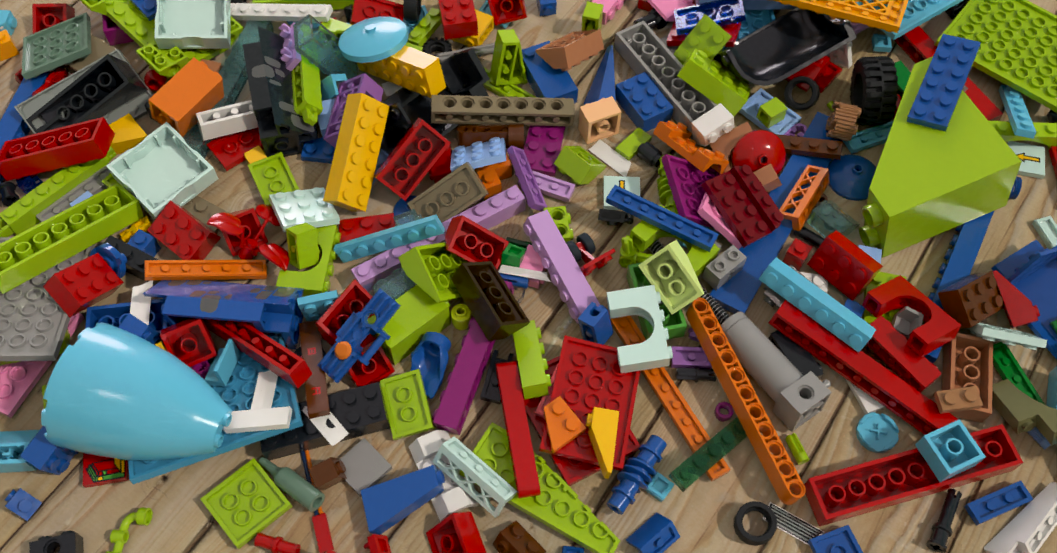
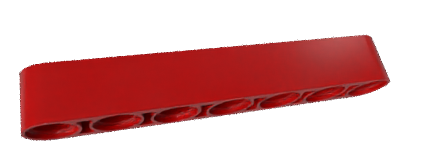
[496,361,540,499]

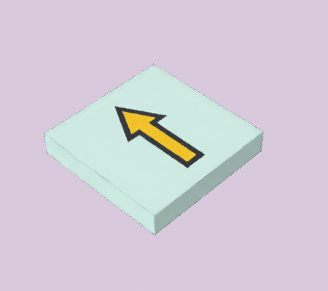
[1007,141,1045,179]
[603,176,640,210]

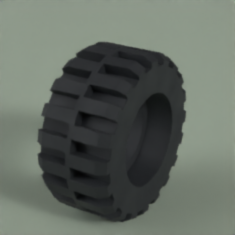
[850,56,898,125]

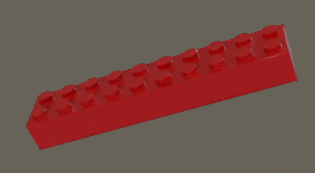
[804,424,1023,527]

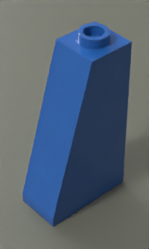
[360,465,445,535]

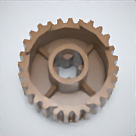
[825,101,862,141]

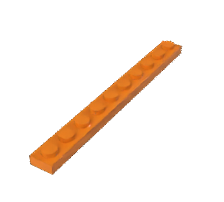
[608,310,731,482]

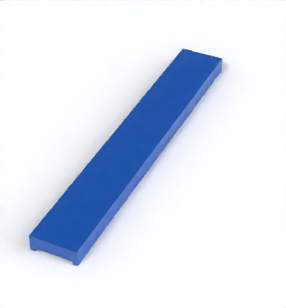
[709,112,843,314]

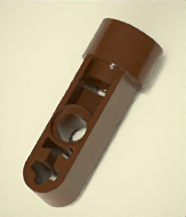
[457,124,524,149]

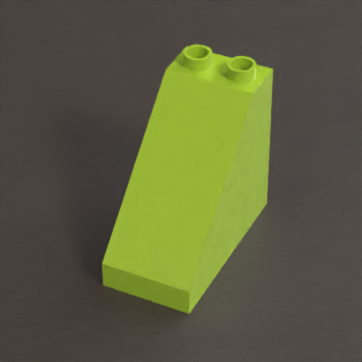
[859,56,1022,258]

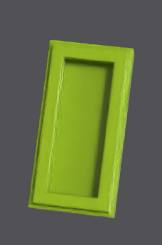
[615,127,652,161]

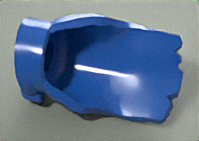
[410,332,451,399]

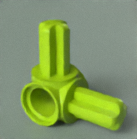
[618,235,653,269]

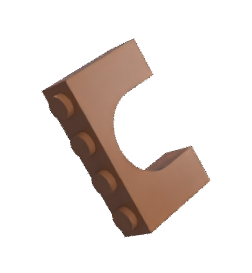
[710,121,782,193]

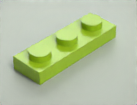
[407,7,442,47]

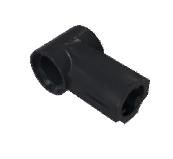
[633,8,669,29]

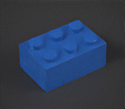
[615,72,674,132]

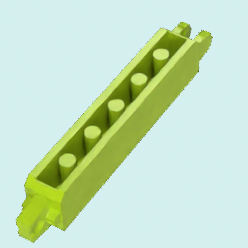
[291,24,323,126]
[0,146,116,237]

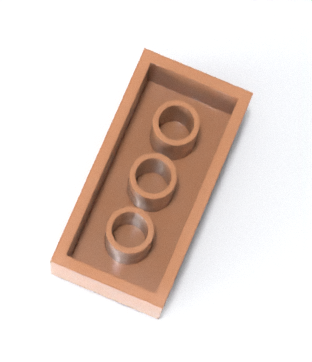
[942,333,993,423]

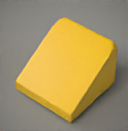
[244,146,267,164]

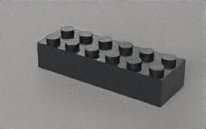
[260,382,390,461]

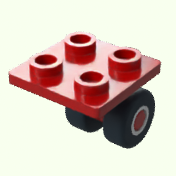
[566,233,616,277]

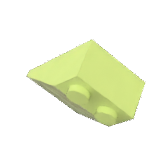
[638,240,704,315]

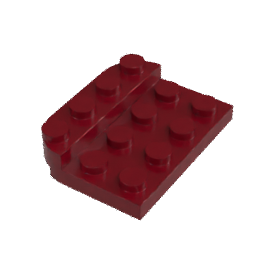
[701,165,784,248]

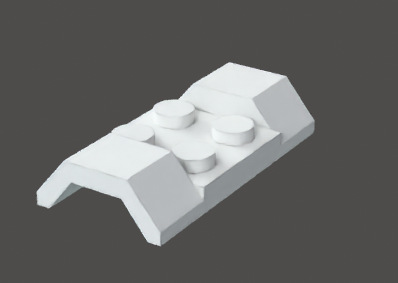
[409,430,480,522]

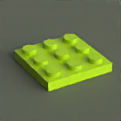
[200,458,293,549]

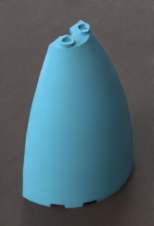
[41,322,232,461]

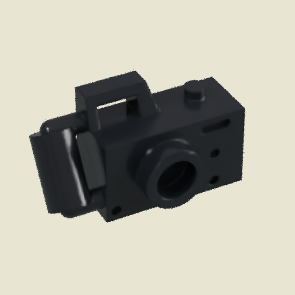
[598,209,634,226]

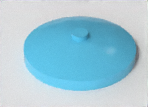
[338,16,408,63]

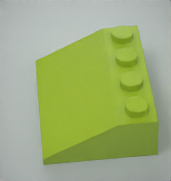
[398,242,468,303]

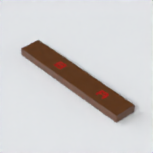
[299,320,330,419]

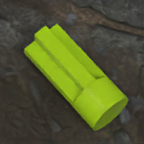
[785,433,810,465]

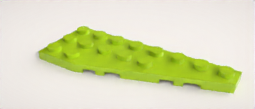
[459,422,620,553]

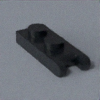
[480,349,514,404]

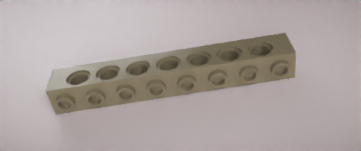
[431,95,575,126]

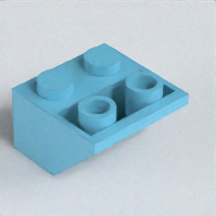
[0,430,39,473]

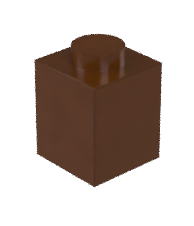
[309,457,347,490]

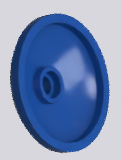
[827,154,877,201]

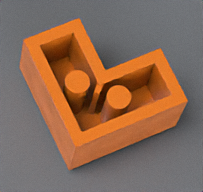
[474,152,512,201]

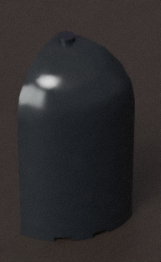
[718,7,857,86]

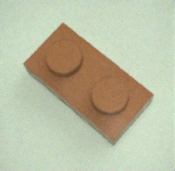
[933,386,983,414]

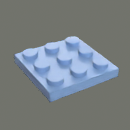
[450,137,506,172]

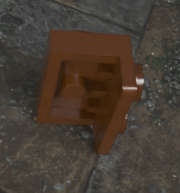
[493,520,546,553]

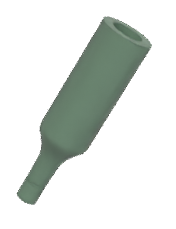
[258,457,325,512]

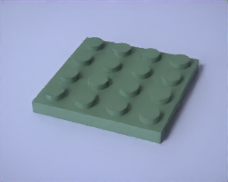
[21,12,91,80]

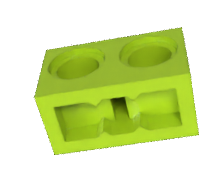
[543,206,574,242]

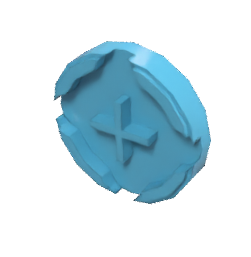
[856,412,899,453]

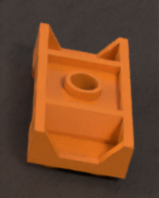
[653,121,729,174]

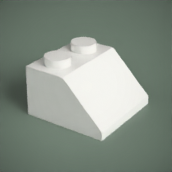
[691,103,734,146]

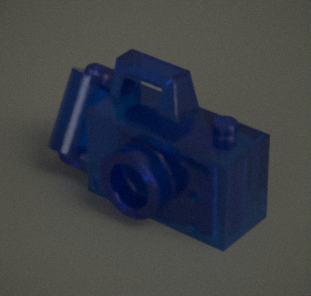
[16,175,43,194]

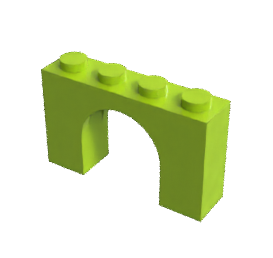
[630,204,720,277]
[276,225,341,297]

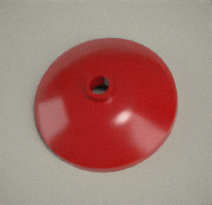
[732,130,786,175]

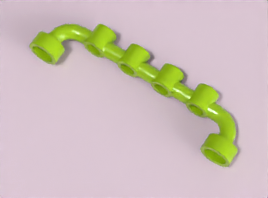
[106,507,153,553]

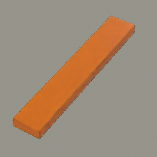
[145,260,267,281]

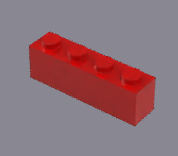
[866,315,942,393]

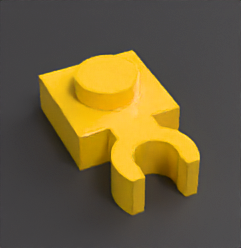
[119,216,152,243]

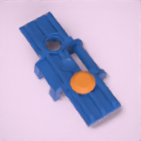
[318,288,401,383]

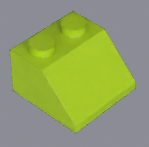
[554,146,607,185]

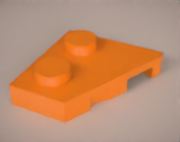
[543,396,586,454]

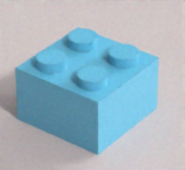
[915,419,986,482]

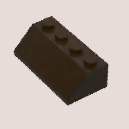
[451,261,530,341]

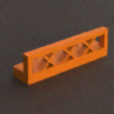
[779,165,830,231]

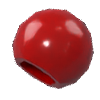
[144,69,167,91]

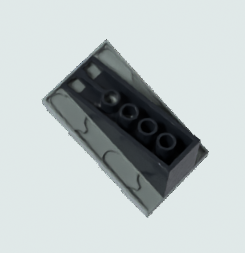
[14,49,153,134]

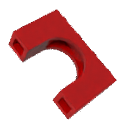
[862,275,961,357]

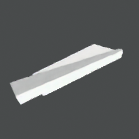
[984,482,1057,553]

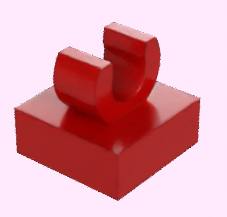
[364,534,391,553]

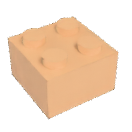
[578,96,621,144]

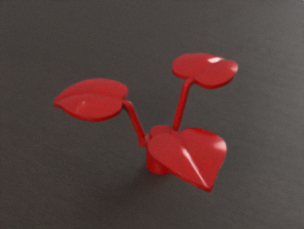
[207,204,290,271]

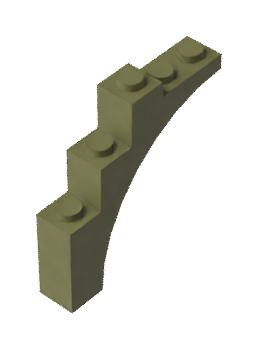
[992,379,1057,445]

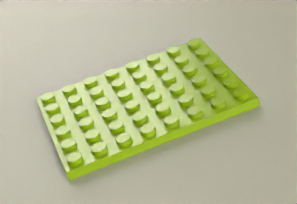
[934,0,1057,112]

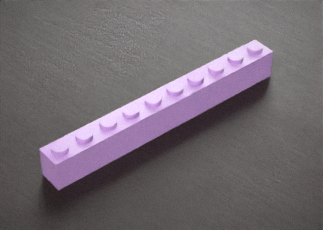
[351,185,526,292]

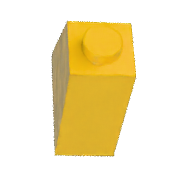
[109,113,148,155]

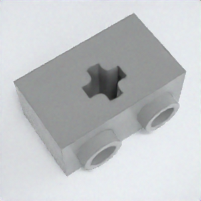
[702,245,747,290]

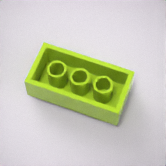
[677,48,751,116]

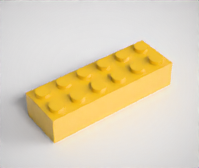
[357,45,446,98]
[323,93,390,212]

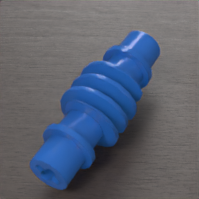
[606,435,667,515]

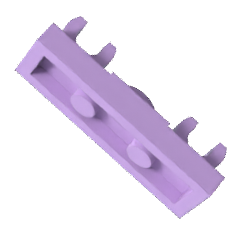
[279,22,301,71]

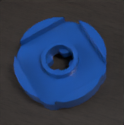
[90,243,127,278]

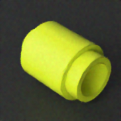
[451,304,471,330]

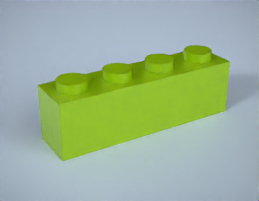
[513,320,551,399]

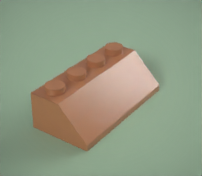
[536,29,604,71]

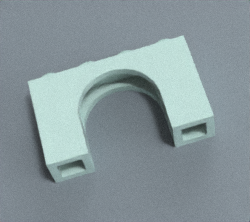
[607,285,673,373]

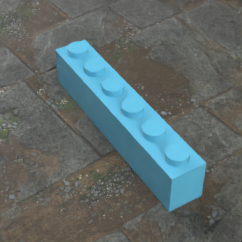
[758,257,876,353]

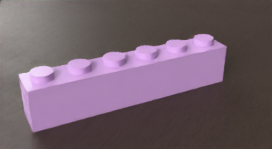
[523,210,600,324]

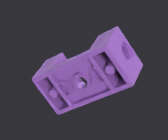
[324,73,384,148]

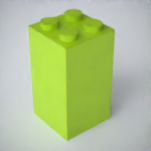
[367,285,451,365]

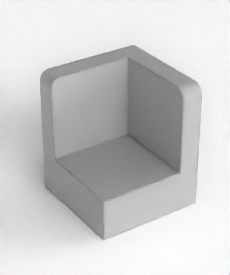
[891,306,924,339]

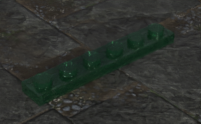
[668,415,753,492]

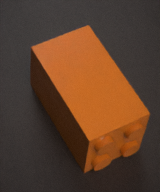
[148,58,224,137]

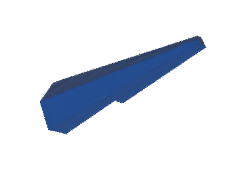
[583,45,616,105]

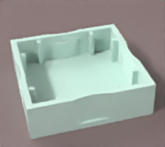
[155,0,231,49]
[106,122,218,220]

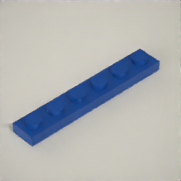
[606,185,719,252]

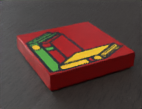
[83,453,129,488]

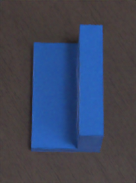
[626,512,680,553]

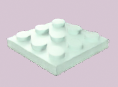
[269,187,340,232]
[967,323,1047,350]

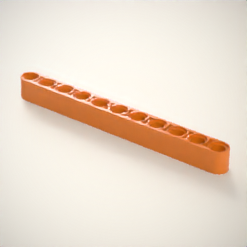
[686,298,806,505]

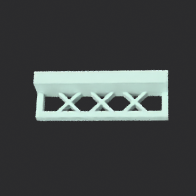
[432,436,517,518]

